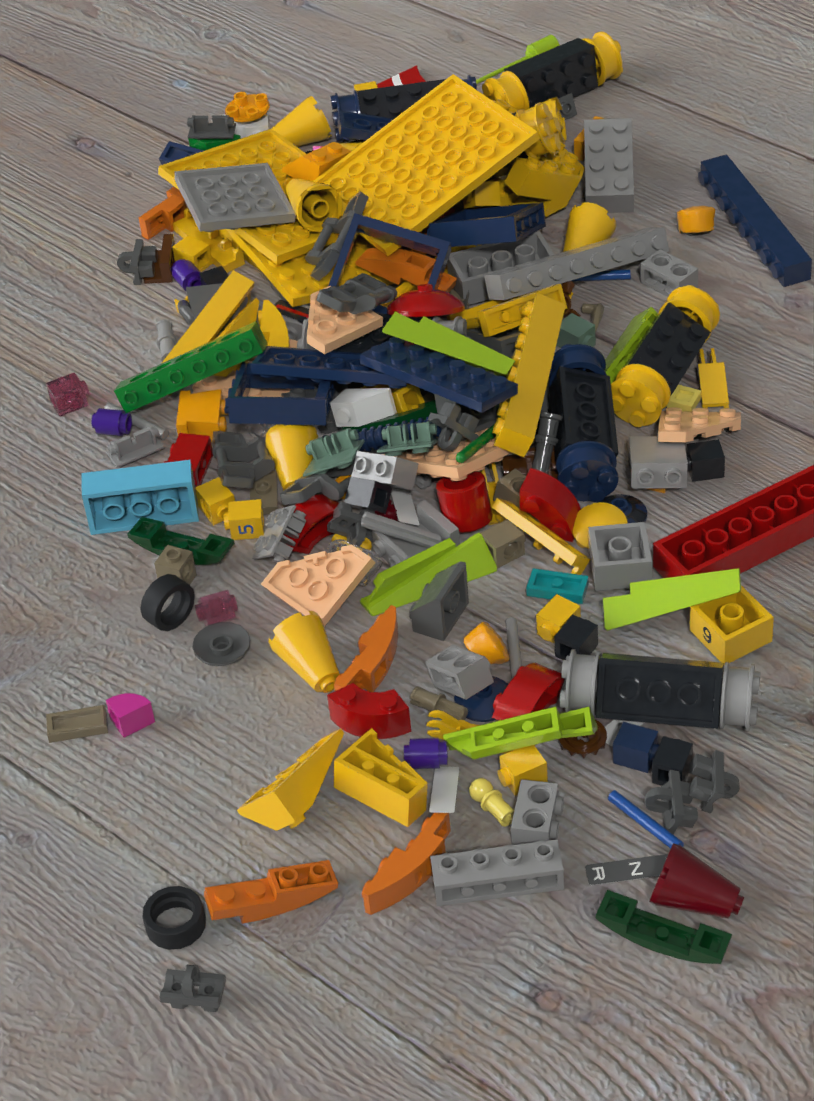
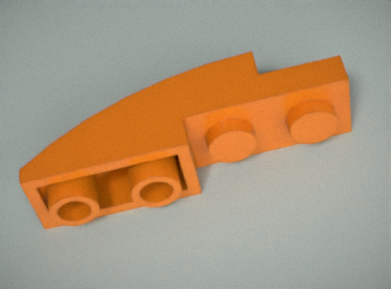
[138,187,188,240]
[355,247,457,293]
[334,605,398,692]
[362,813,451,915]
[204,860,338,924]

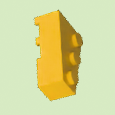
[334,728,428,827]

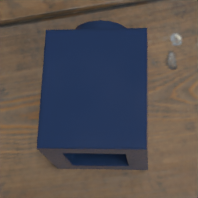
[613,722,660,773]

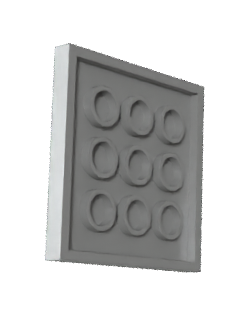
[174,163,296,232]

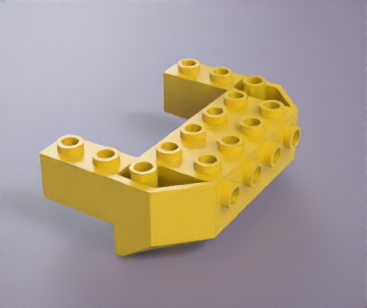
[492,99,585,217]

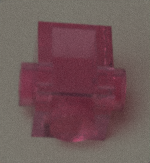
[46,372,89,416]
[195,590,238,626]

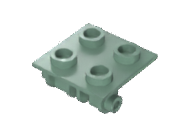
[377,421,438,456]
[303,428,365,477]

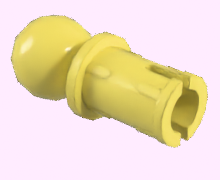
[469,778,514,827]

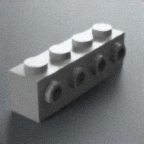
[430,839,564,906]

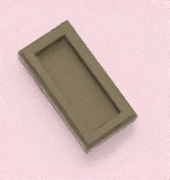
[46,705,108,743]

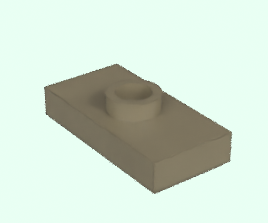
[250,470,278,515]

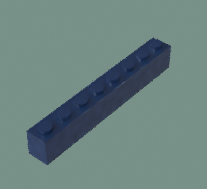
[698,154,812,287]

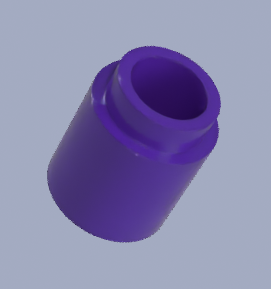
[171,259,201,291]
[91,408,132,436]
[404,738,448,769]

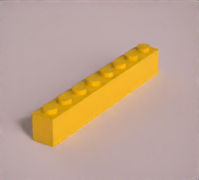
[492,293,566,457]

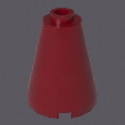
[649,843,745,919]

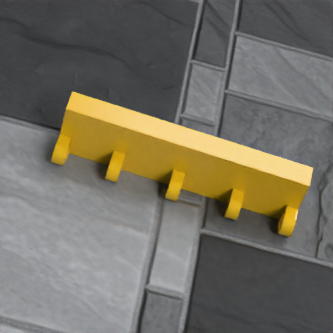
[173,208,245,273]
[492,498,591,575]

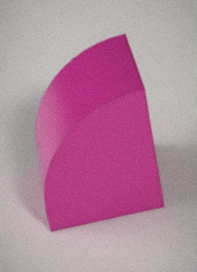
[106,693,155,738]

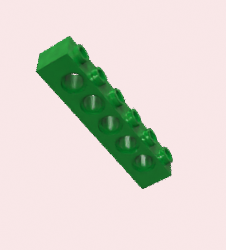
[114,321,268,413]

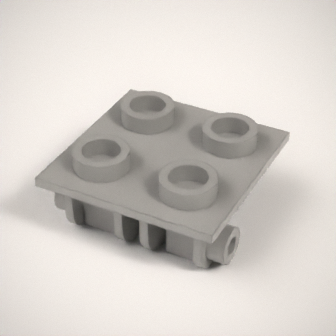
[252,505,306,563]

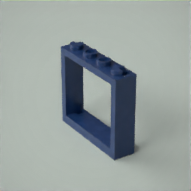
[427,202,546,247]
[328,213,451,314]
[224,361,337,425]

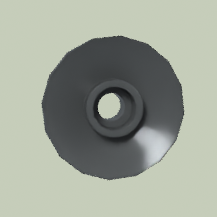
[192,622,250,666]

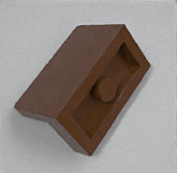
[143,234,175,284]

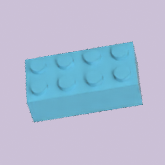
[81,460,199,535]

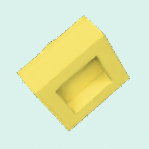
[667,385,701,412]

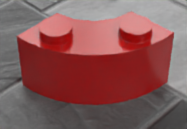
[520,468,581,542]
[281,494,339,555]
[492,663,565,721]
[327,683,412,739]

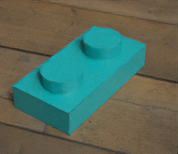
[526,568,589,604]

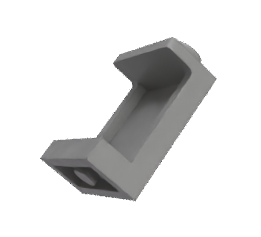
[628,436,688,489]
[371,500,460,567]

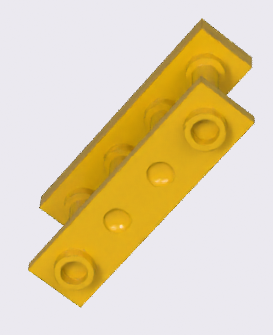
[447,284,567,337]

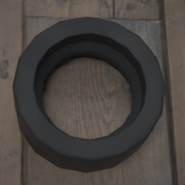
[140,574,195,631]
[142,886,206,950]

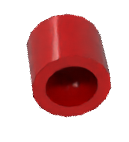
[436,471,493,533]

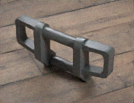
[305,191,368,281]
[316,273,397,314]
[212,431,275,488]
[280,457,356,505]

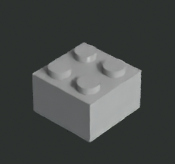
[588,522,652,591]

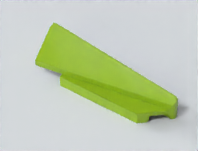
[605,307,658,383]
[382,312,515,375]
[360,532,497,616]
[603,568,741,630]
[443,707,598,760]

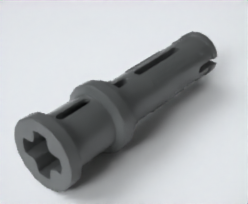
[532,412,563,474]

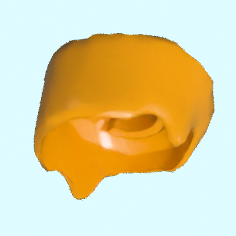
[677,205,715,233]
[464,621,510,664]

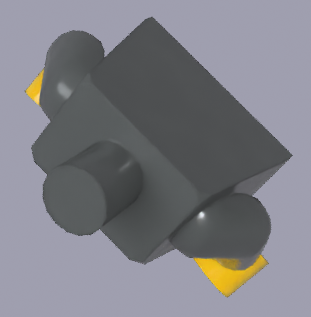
[174,283,251,338]

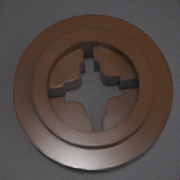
[558,719,607,758]

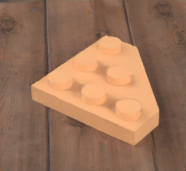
[307,286,383,354]
[658,407,741,442]
[261,545,376,627]

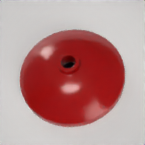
[387,284,465,317]

